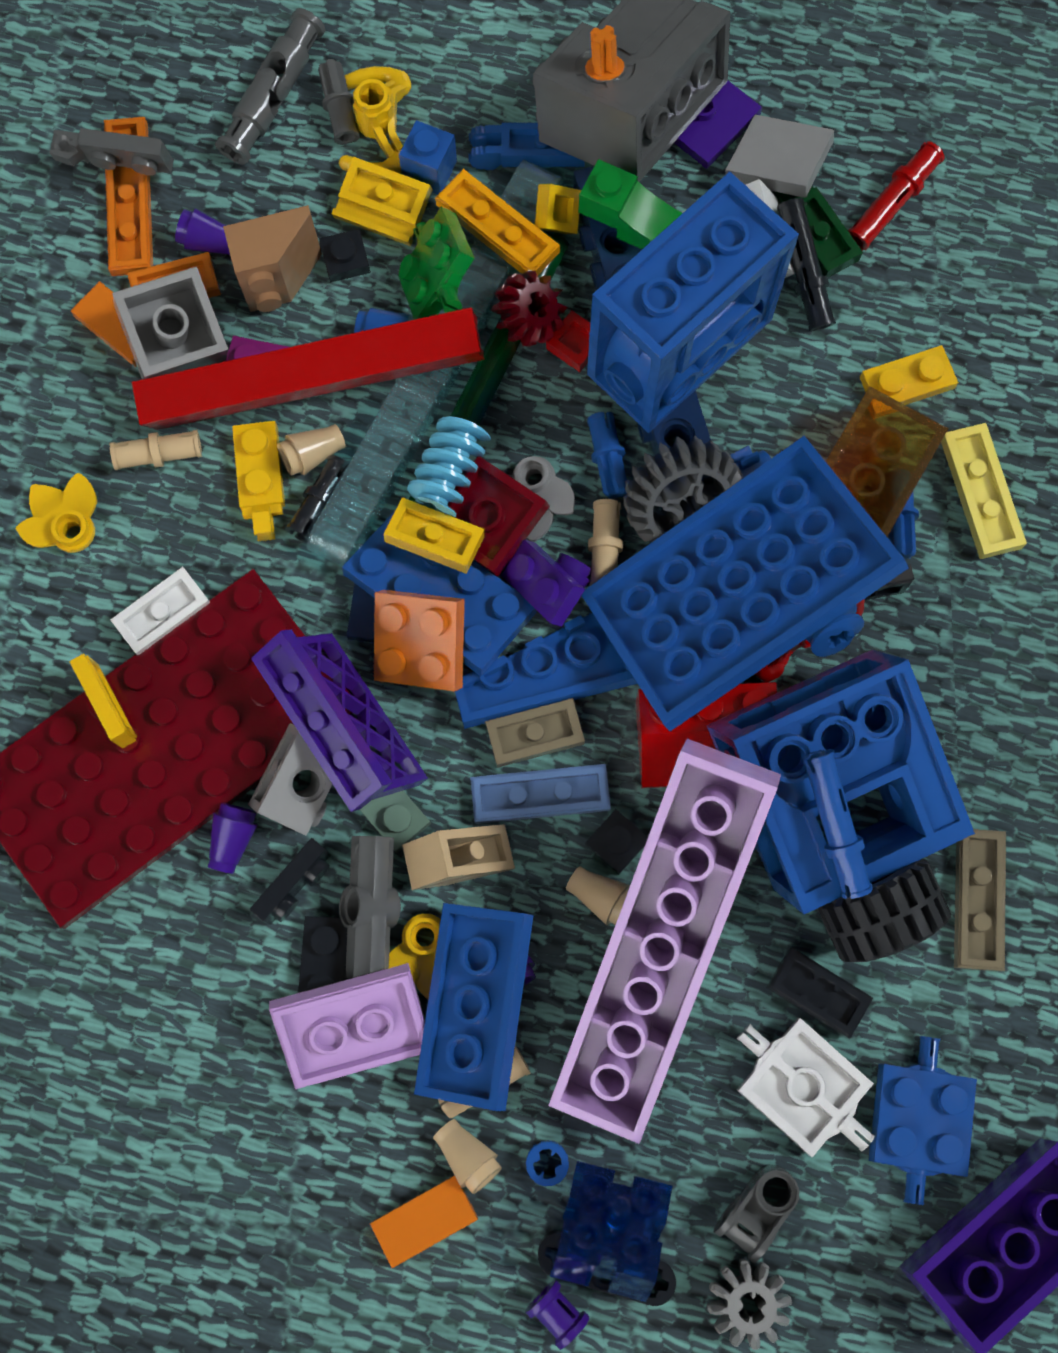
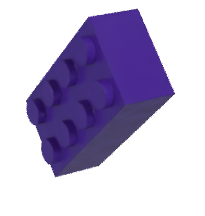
[899,1138,1058,1353]

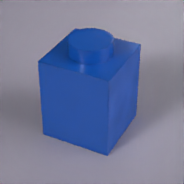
[399,120,457,195]

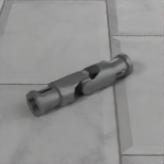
[215,8,326,165]

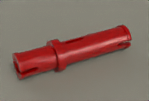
[848,141,945,251]

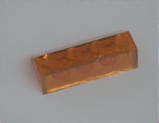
[826,386,949,537]

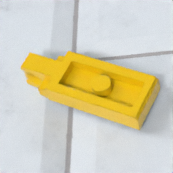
[232,421,285,541]

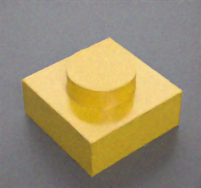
[535,184,581,234]

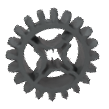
[623,436,742,543]

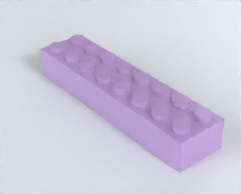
[548,739,781,1144]

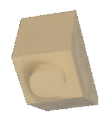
[402,824,515,890]

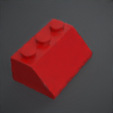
[636,682,777,789]

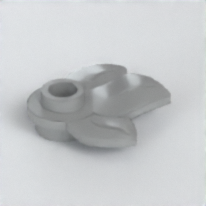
[512,456,575,542]

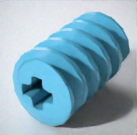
[407,416,491,517]

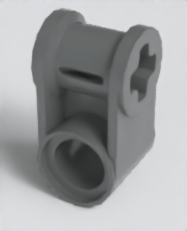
[713,1165,800,1263]

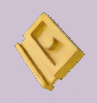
[331,157,433,246]

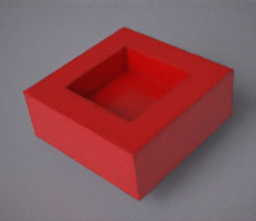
[546,310,590,373]

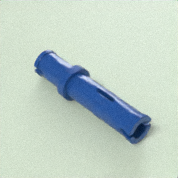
[802,749,873,899]

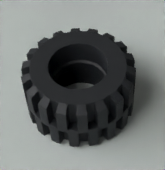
[817,859,952,962]

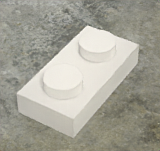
[110,567,210,655]

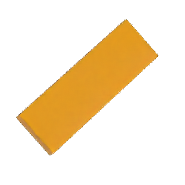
[435,168,560,275]

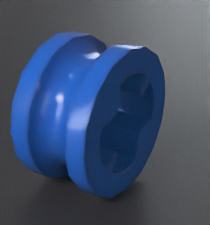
[526,1140,569,1187]

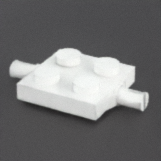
[737,1018,875,1157]

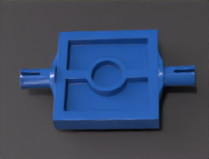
[868,1036,977,1205]

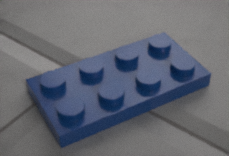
[342,511,537,676]
[414,903,534,1111]

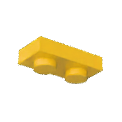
[859,345,959,415]
[384,497,484,574]

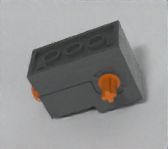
[533,0,730,182]

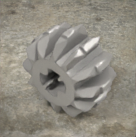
[707,1259,792,1350]

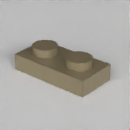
[485,698,585,768]

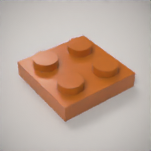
[374,590,465,692]

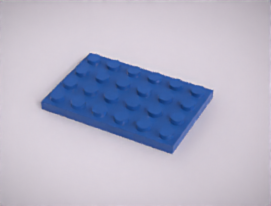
[582,436,909,731]

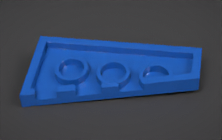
[455,613,637,729]

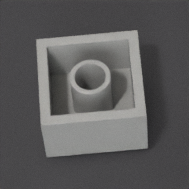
[112,267,228,379]

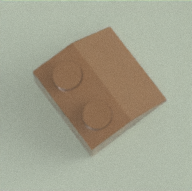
[223,205,322,312]

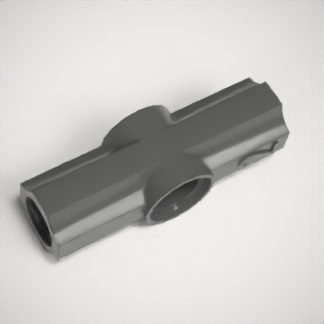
[339,836,401,979]

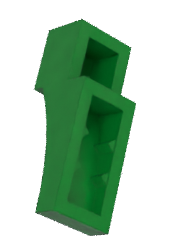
[578,159,682,249]

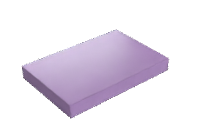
[269,963,425,1089]

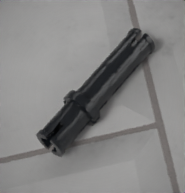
[777,198,836,332]

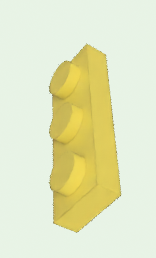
[940,423,1027,559]

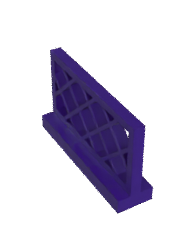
[251,629,428,812]

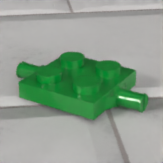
[398,206,475,320]

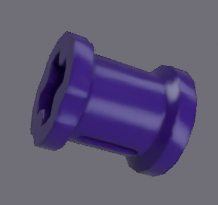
[525,1280,590,1350]

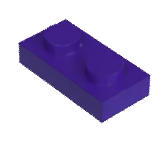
[501,539,585,627]

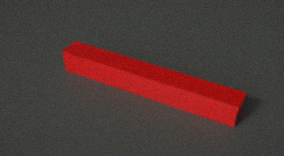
[131,307,485,430]

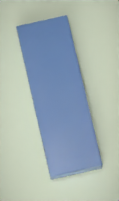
[470,764,611,824]

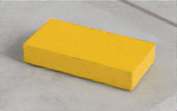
[69,653,137,748]

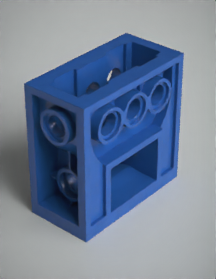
[587,171,799,433]
[706,649,975,914]

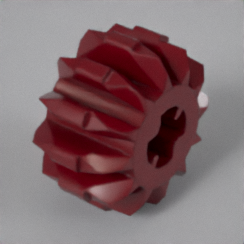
[490,270,568,347]

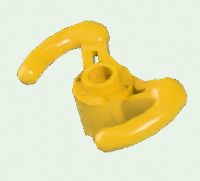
[339,66,411,174]

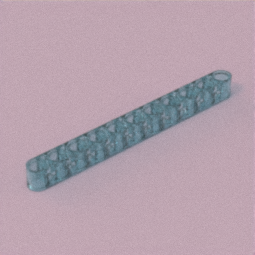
[307,160,563,567]

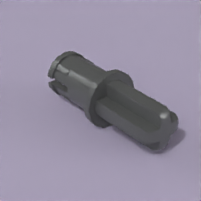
[318,59,360,145]

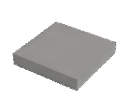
[725,115,834,198]

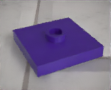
[674,80,762,169]

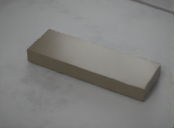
[954,829,1006,972]

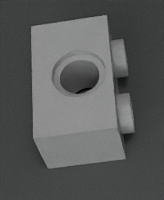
[248,723,333,836]

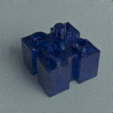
[550,1161,673,1302]

